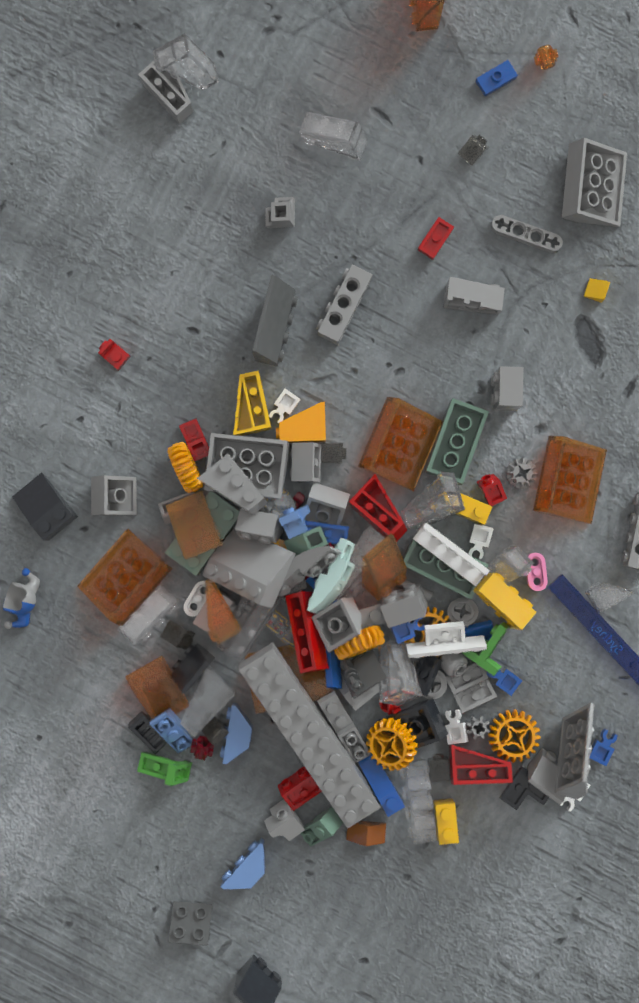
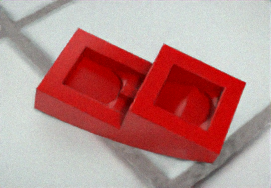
[179,418,209,462]

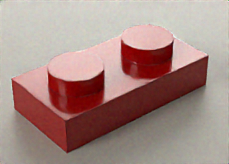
[417,217,454,260]

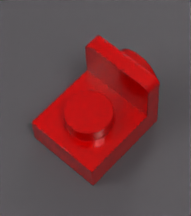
[98,339,131,371]
[477,474,507,506]

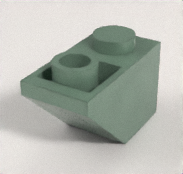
[284,526,328,556]
[300,807,343,847]

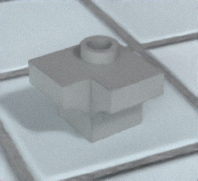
[265,197,295,228]
[264,799,305,841]

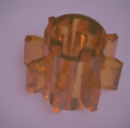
[534,45,559,70]

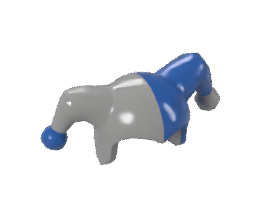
[3,568,40,629]

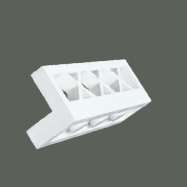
[413,523,490,586]

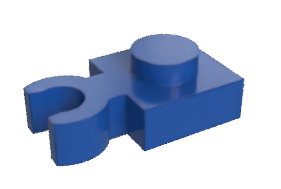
[390,618,425,644]
[486,669,523,696]
[589,729,617,766]

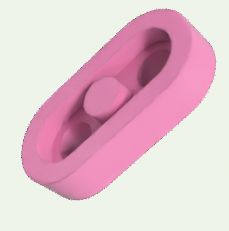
[525,553,548,591]

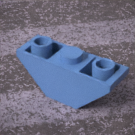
[220,703,253,764]
[149,708,193,754]
[221,838,265,890]

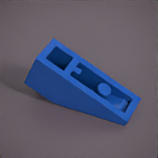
[358,753,405,817]

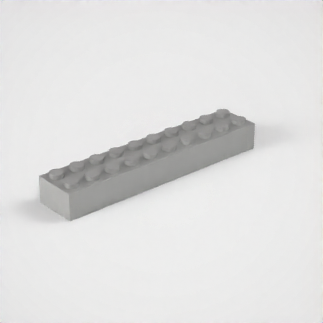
[239,642,381,829]

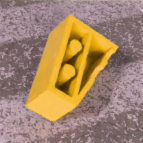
[233,370,272,436]
[473,573,537,630]

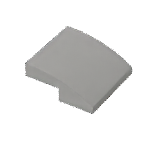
[446,663,497,714]

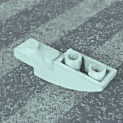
[307,538,355,614]

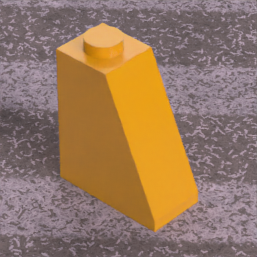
[276,402,326,443]

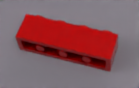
[285,591,329,673]

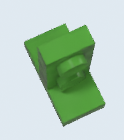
[462,622,510,676]
[137,752,192,786]

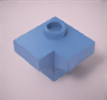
[279,504,311,539]

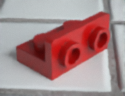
[278,766,322,811]

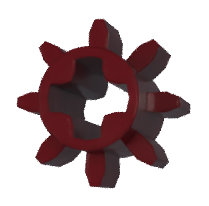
[190,735,215,761]

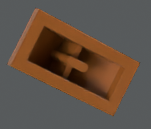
[346,821,386,846]

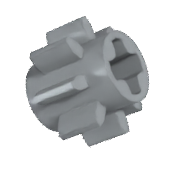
[466,715,490,739]

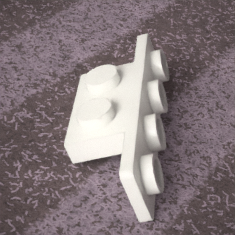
[406,621,487,658]

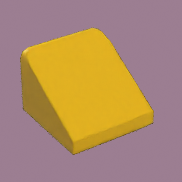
[583,278,610,302]

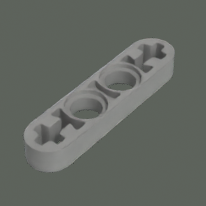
[491,215,563,253]

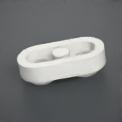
[184,581,213,617]

